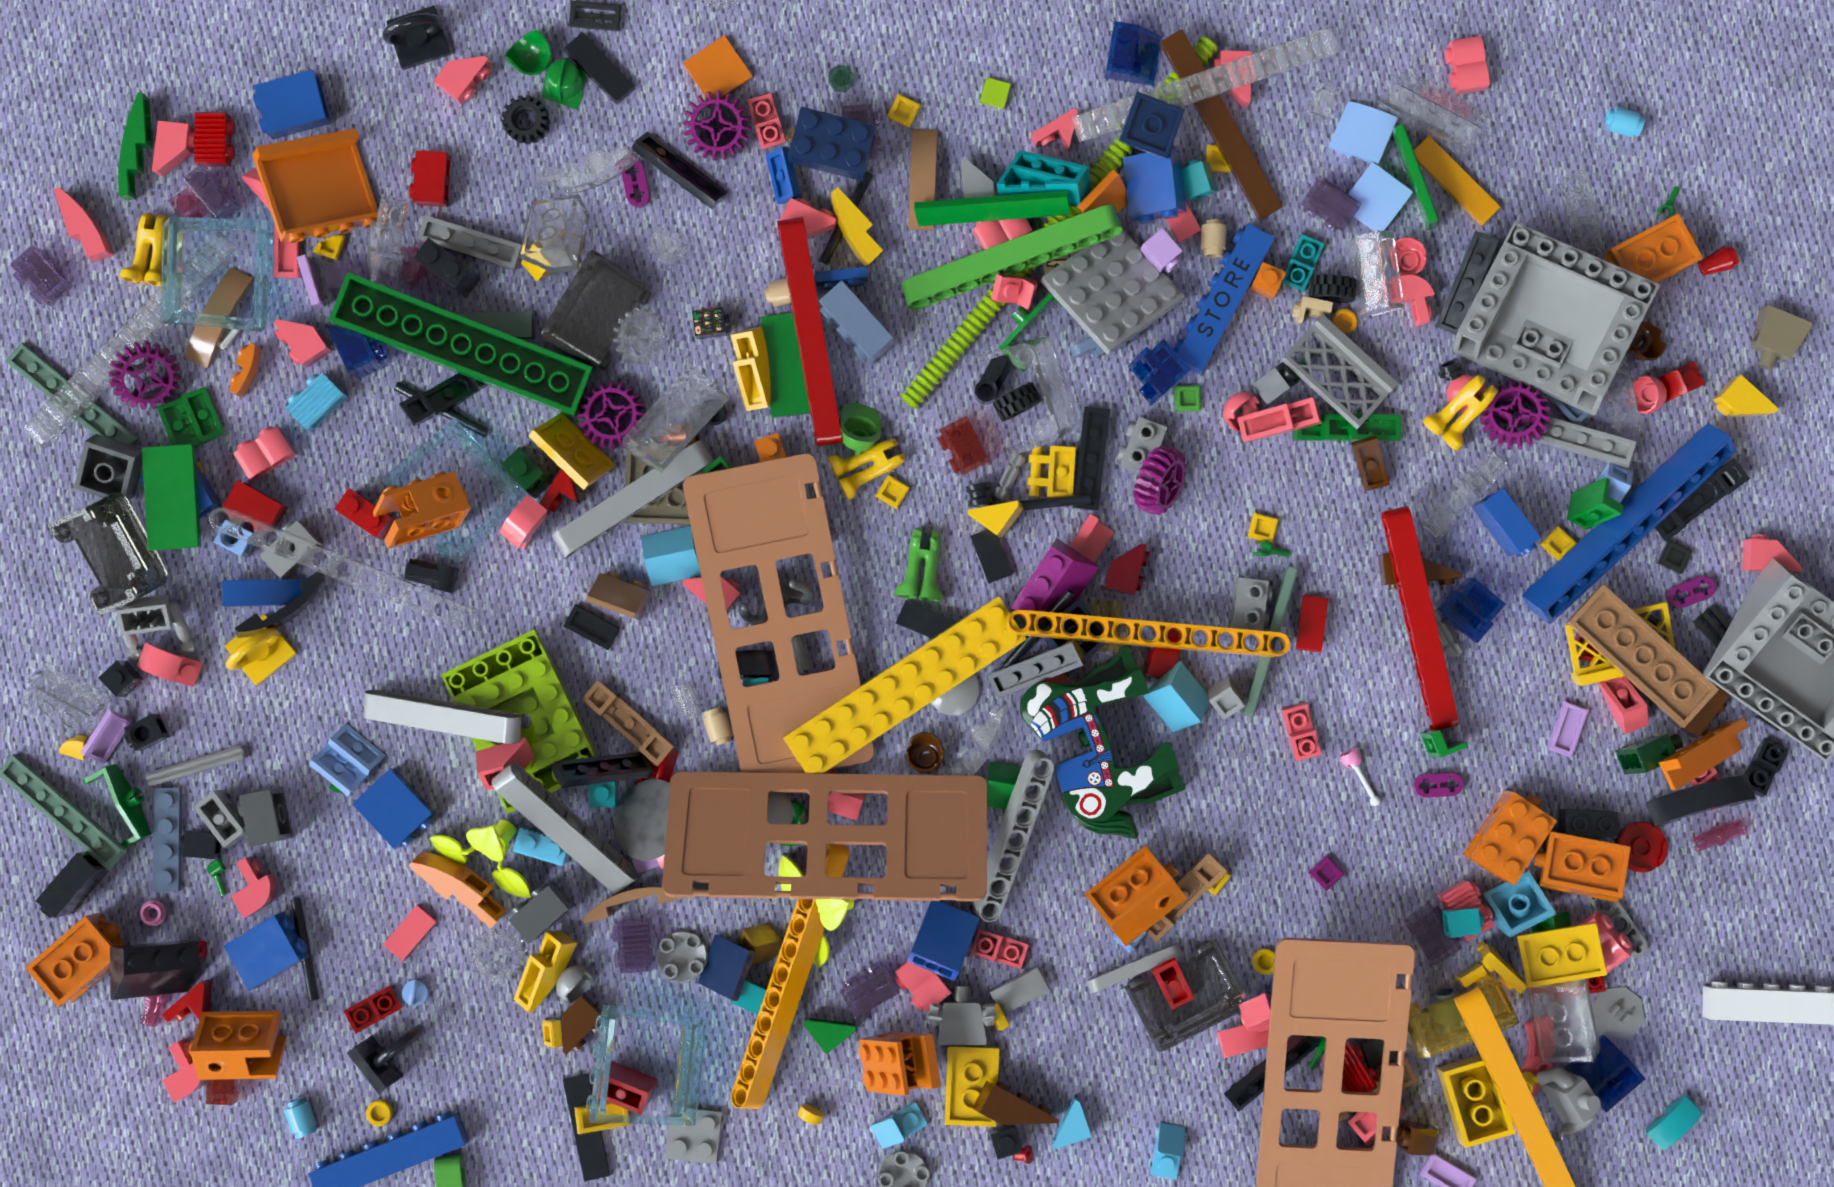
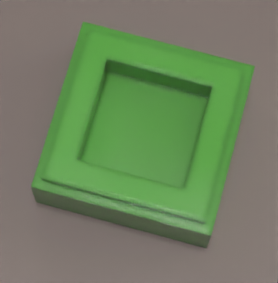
[1174,385,1201,412]

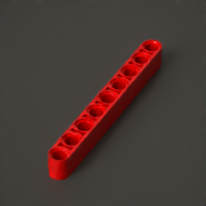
[777,217,842,447]
[1381,506,1459,730]

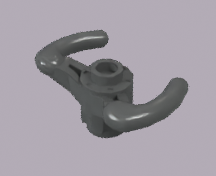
[739,574,815,625]

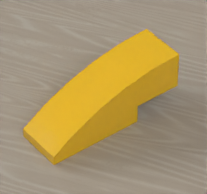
[830,187,883,266]
[731,326,771,411]
[514,930,577,1013]

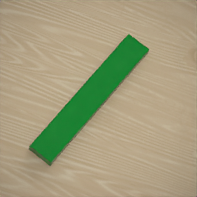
[914,190,1070,227]

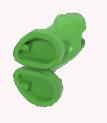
[894,527,943,602]

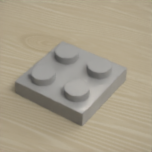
[665,1105,723,1164]

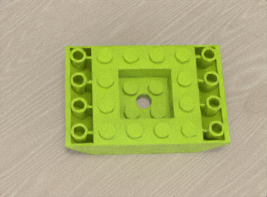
[441,629,598,814]

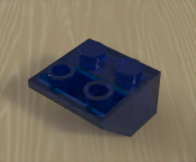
[1564,1034,1646,1113]

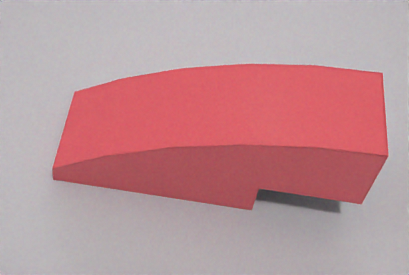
[54,187,114,262]
[1237,397,1322,443]

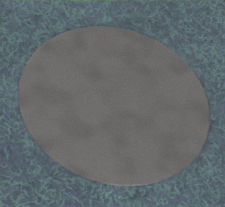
[614,779,670,861]

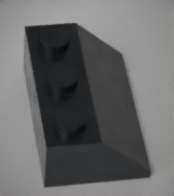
[110,940,199,1000]

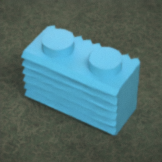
[286,372,348,432]
[513,826,569,866]

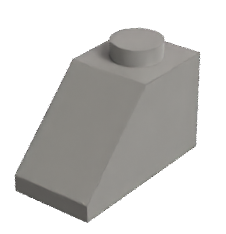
[961,158,999,198]

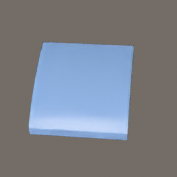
[1328,101,1398,165]
[1339,162,1413,236]
[309,723,386,797]

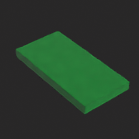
[1392,124,1439,230]
[761,313,810,418]
[142,444,201,551]

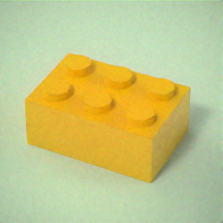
[1436,1055,1516,1148]

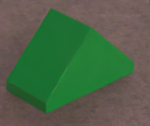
[804,1017,856,1054]

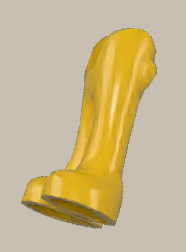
[119,213,170,287]
[1422,375,1498,451]
[827,438,906,501]

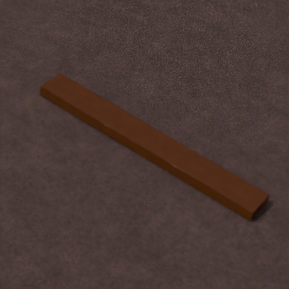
[1159,29,1282,221]

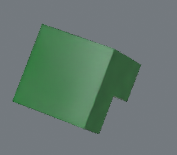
[987,761,1021,810]

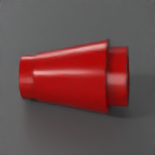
[1697,246,1739,277]

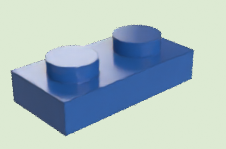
[766,147,801,204]
[816,267,868,290]

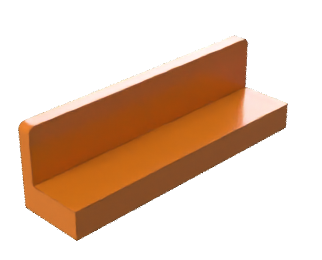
[1659,718,1748,790]

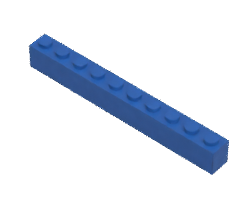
[1522,423,1737,624]

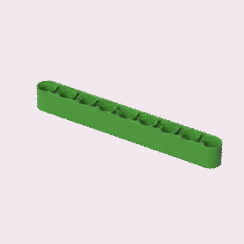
[901,204,1123,310]

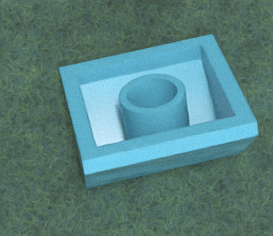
[641,526,701,586]
[1142,661,1210,732]
[1483,871,1556,938]

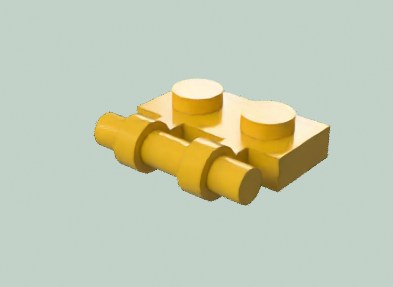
[1027,445,1076,498]
[1476,941,1528,994]

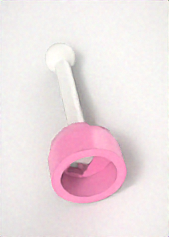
[1339,747,1381,806]

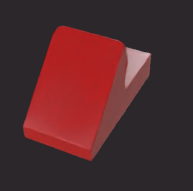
[1658,362,1705,402]
[539,468,580,515]
[1151,957,1195,1010]
[162,979,212,1023]

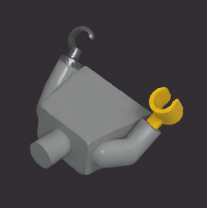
[1522,1067,1601,1142]

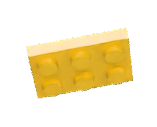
[529,413,616,490]
[1517,922,1607,988]
[944,1045,999,1127]

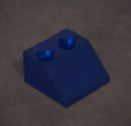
[1104,21,1162,86]
[326,324,388,379]

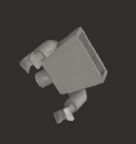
[116,594,195,661]
[928,985,997,1045]

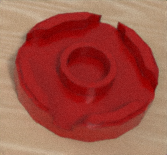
[1615,821,1668,873]

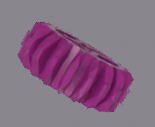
[682,91,751,161]
[108,340,181,410]
[578,380,647,450]
[1480,381,1551,450]
[1133,446,1187,515]

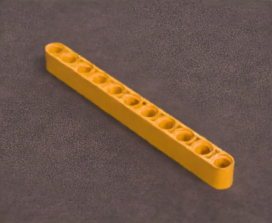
[1006,610,1290,657]
[731,844,849,1109]
[1454,987,1576,1187]

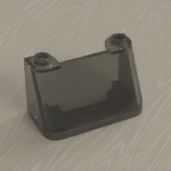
[540,250,651,374]
[47,492,168,616]
[1124,939,1248,1052]

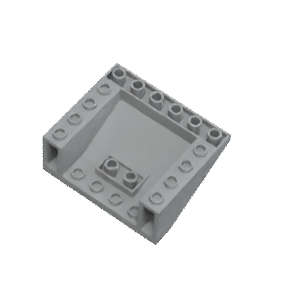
[1453,222,1660,416]
[1703,558,1834,763]

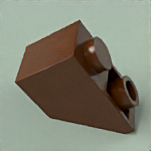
[562,993,606,1055]
[1397,1119,1438,1155]

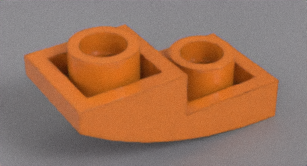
[228,342,261,398]

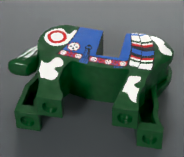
[1020,645,1185,839]

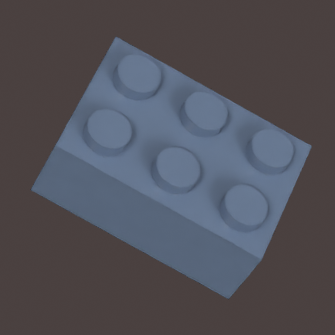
[819,280,894,365]

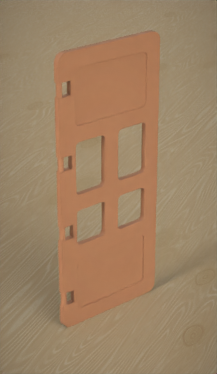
[683,454,874,773]
[662,772,987,901]
[1256,937,1415,1187]

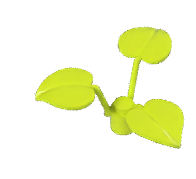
[430,820,532,898]
[778,855,854,968]

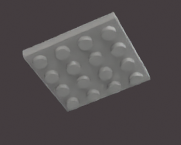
[1041,230,1185,355]

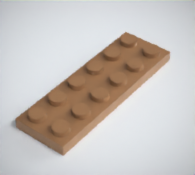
[1566,584,1719,728]

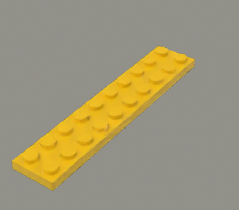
[783,596,1026,774]

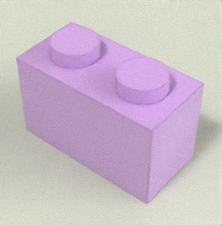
[1140,228,1182,276]

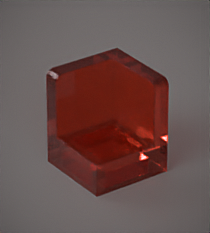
[206,1079,239,1105]

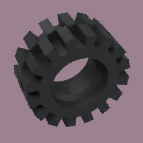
[501,95,550,144]
[1309,274,1357,303]
[992,382,1042,422]

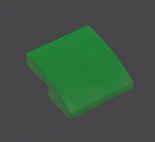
[156,387,225,447]

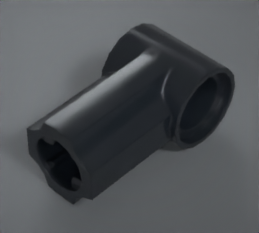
[974,353,1014,405]
[404,558,459,594]

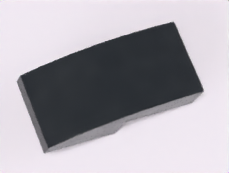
[718,650,774,680]
[1744,737,1789,798]

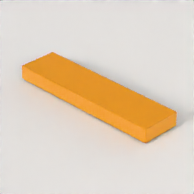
[1414,136,1501,226]

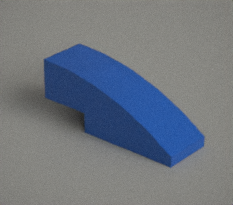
[222,579,305,607]

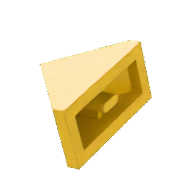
[968,501,1023,539]

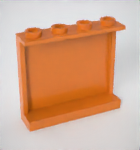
[252,128,384,243]

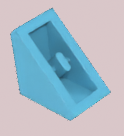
[1051,1096,1092,1149]

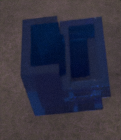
[1127,339,1191,405]
[1436,577,1506,643]

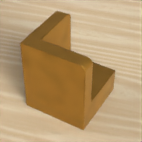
[738,923,781,964]

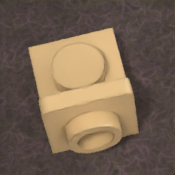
[1292,296,1333,325]

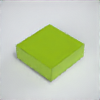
[980,77,1011,110]

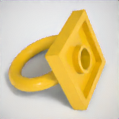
[224,614,298,686]

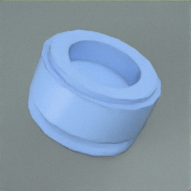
[402,979,429,1006]

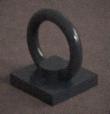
[382,6,451,70]
[347,1024,425,1094]

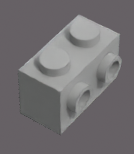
[1116,417,1167,474]
[1230,577,1272,631]

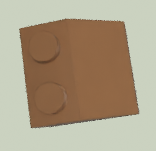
[585,571,650,620]

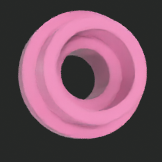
[140,900,167,926]

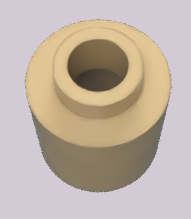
[1201,219,1227,258]
[764,278,791,307]
[703,706,734,746]

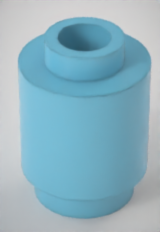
[1604,106,1645,137]
[284,1097,317,1139]

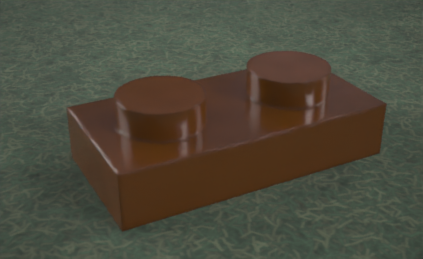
[1351,435,1390,492]

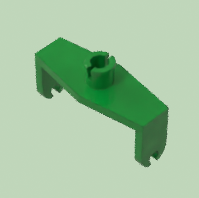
[998,293,1070,372]
[83,764,152,848]

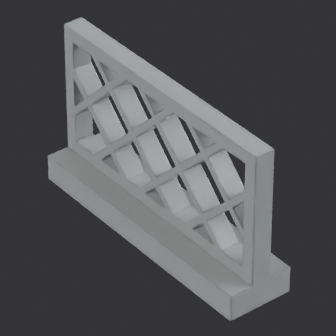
[1281,315,1399,429]

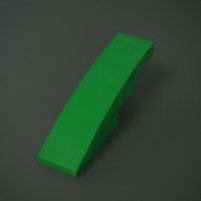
[118,93,153,200]
[1293,413,1401,441]

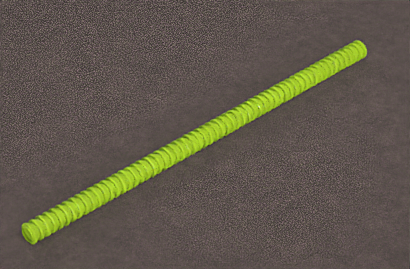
[900,36,1218,409]

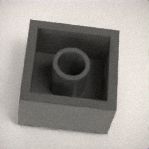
[74,434,143,505]
[237,788,293,847]
[508,882,576,944]

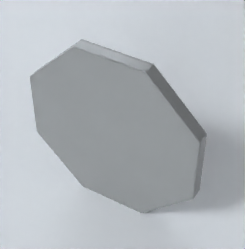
[1591,986,1645,1040]

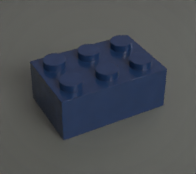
[788,106,876,182]

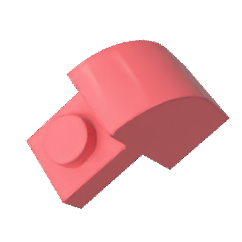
[1385,275,1435,328]
[499,494,548,550]
[136,642,203,687]
[231,856,276,918]
[162,1039,206,1102]

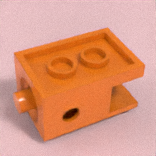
[1599,213,1703,283]
[373,472,471,549]
[1462,790,1557,886]
[1534,831,1631,903]
[1084,846,1187,947]
[25,912,127,1007]
[189,1011,287,1080]
[858,1031,941,1096]

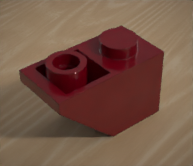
[1103,544,1149,596]

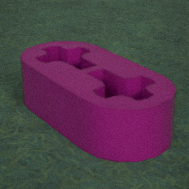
[621,159,650,208]
[1666,576,1716,608]
[1412,773,1463,798]

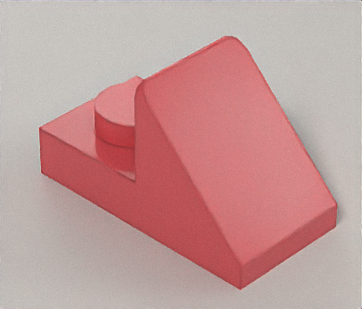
[1031,108,1078,152]
[991,274,1040,309]

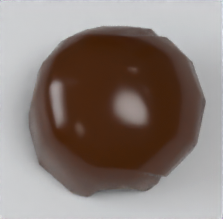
[1627,322,1667,361]
[906,732,945,774]

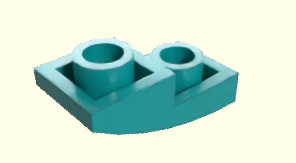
[1282,233,1325,292]
[1645,1094,1703,1151]

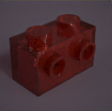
[937,416,990,477]

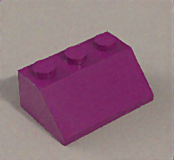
[1011,538,1099,622]

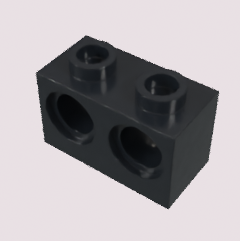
[1558,809,1618,838]

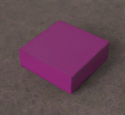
[1308,855,1345,891]

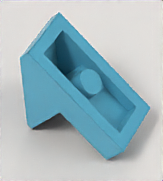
[870,1101,928,1149]
[1150,1122,1185,1180]

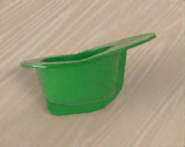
[542,58,586,109]

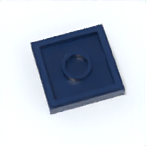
[1118,91,1185,159]
[698,934,755,1001]

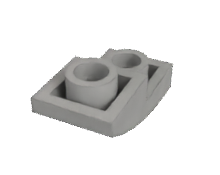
[990,966,1050,1014]

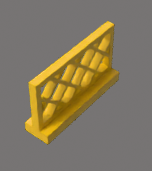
[1564,601,1676,686]

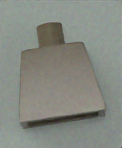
[1751,304,1813,370]

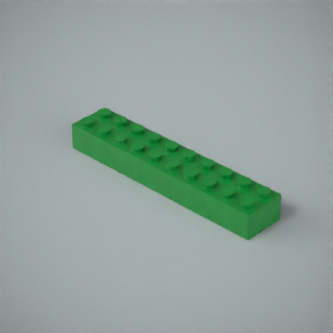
[328,272,593,418]

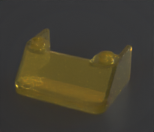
[1406,975,1519,1058]

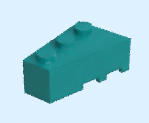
[997,150,1091,206]

